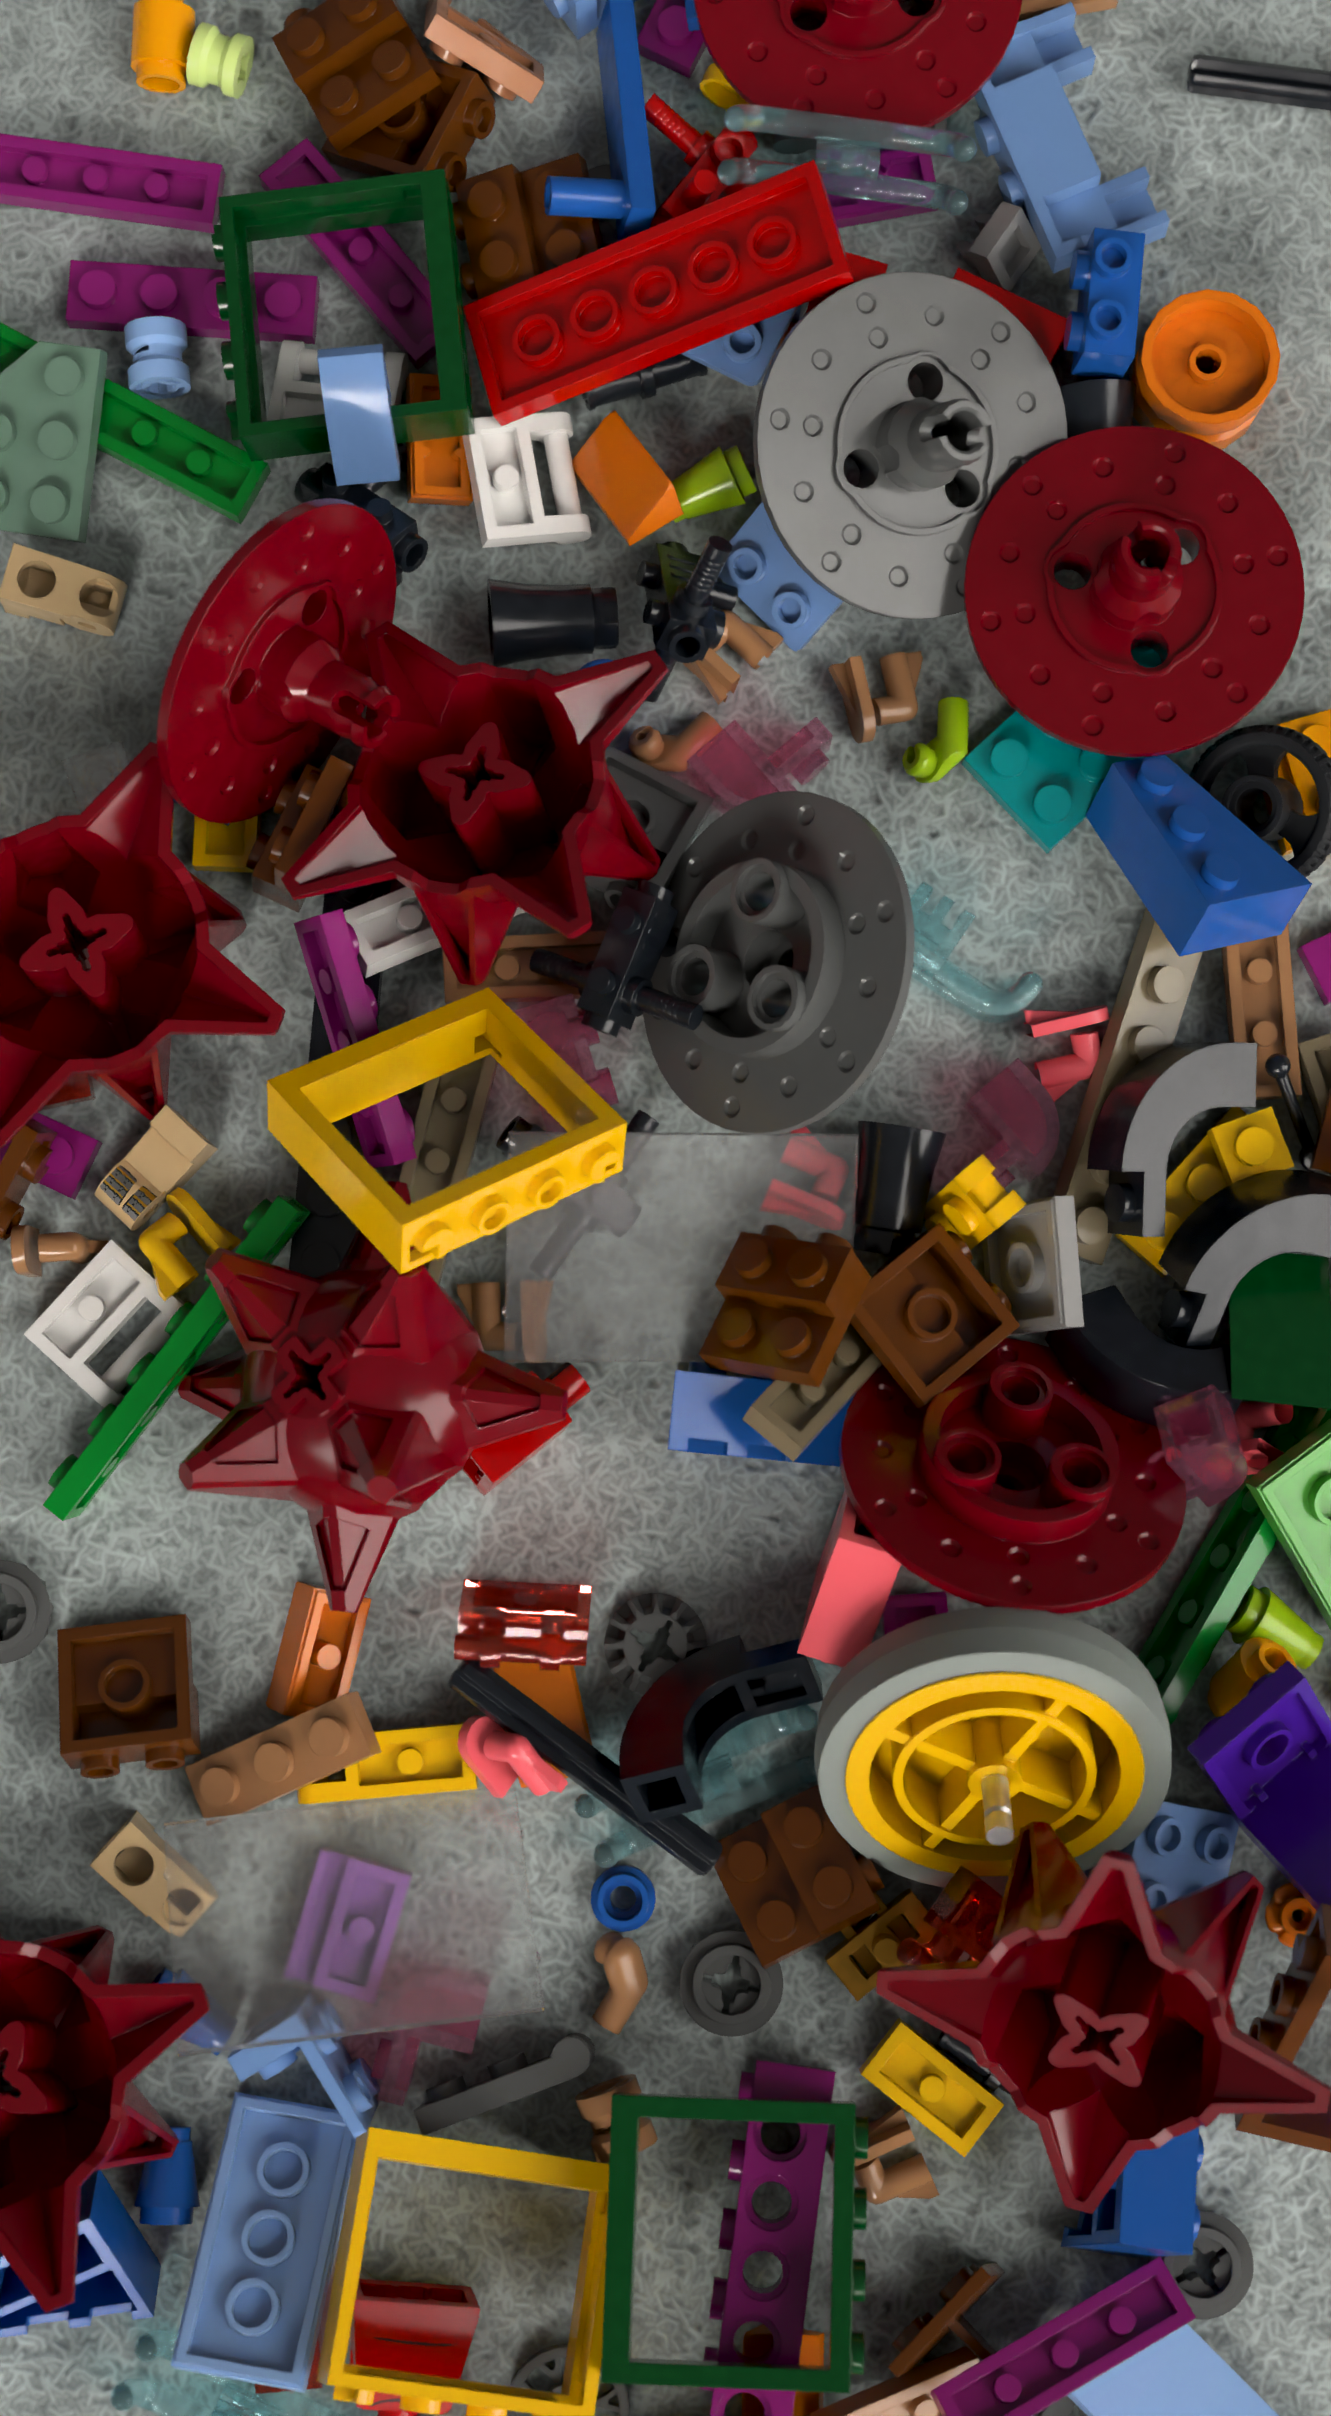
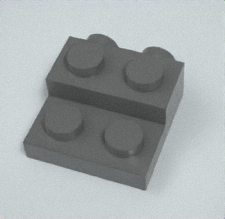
[584,745,714,910]

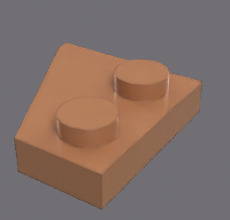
[424,0,545,104]

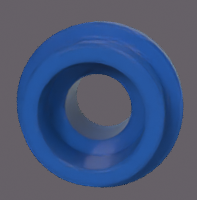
[591,1865,656,1932]

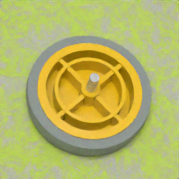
[814,1607,1171,1891]

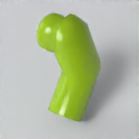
[902,697,969,783]

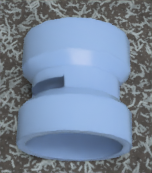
[124,316,191,400]

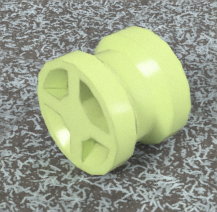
[186,22,254,99]

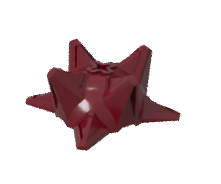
[281,621,669,986]
[0,741,286,1149]
[178,1181,568,1613]
[876,1821,1331,2214]
[0,1925,210,2313]

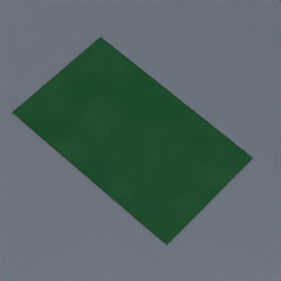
[1229,1253,1331,1409]

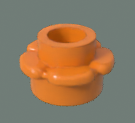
[1265,1883,1317,1948]

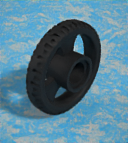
[1189,725,1331,878]

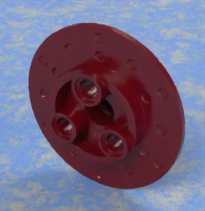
[693,0,1023,144]
[963,426,1305,757]
[157,498,401,824]
[839,1338,1186,1614]

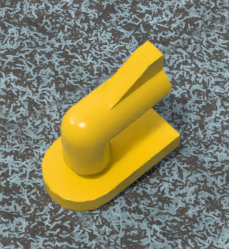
[138,1187,241,1301]

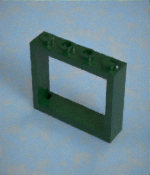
[211,168,475,461]
[601,2092,868,2393]

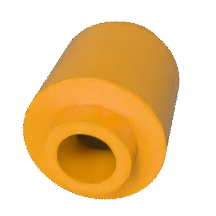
[131,0,196,93]
[1207,1637,1297,1717]

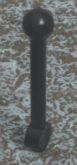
[1265,1053,1316,1172]

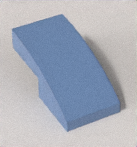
[317,344,400,486]

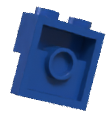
[1064,227,1145,381]

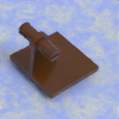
[888,2262,1005,2377]

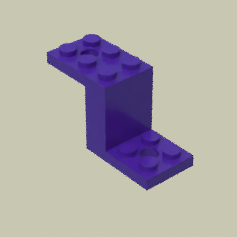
[1187,1660,1331,1910]

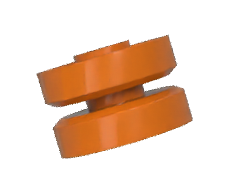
[1128,289,1281,450]

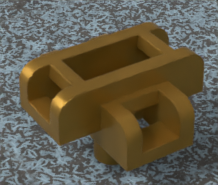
[825,1888,944,2002]

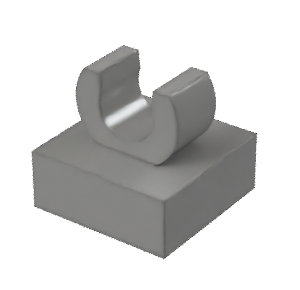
[957,201,1041,292]

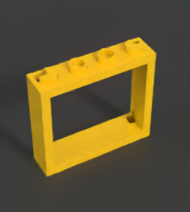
[267,987,627,1274]
[316,2127,609,2416]

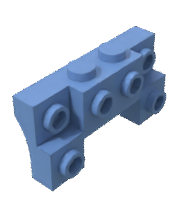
[974,2,1170,274]

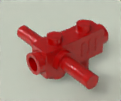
[645,93,758,228]

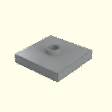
[982,1196,1084,1336]

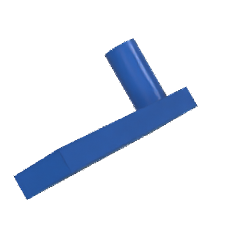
[544,0,656,241]

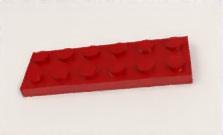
[463,160,855,426]

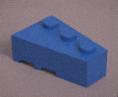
[1085,755,1312,957]
[668,1361,856,1467]
[1061,2127,1204,2258]
[0,2170,161,2338]

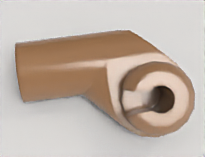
[628,711,724,772]
[592,1931,648,2035]

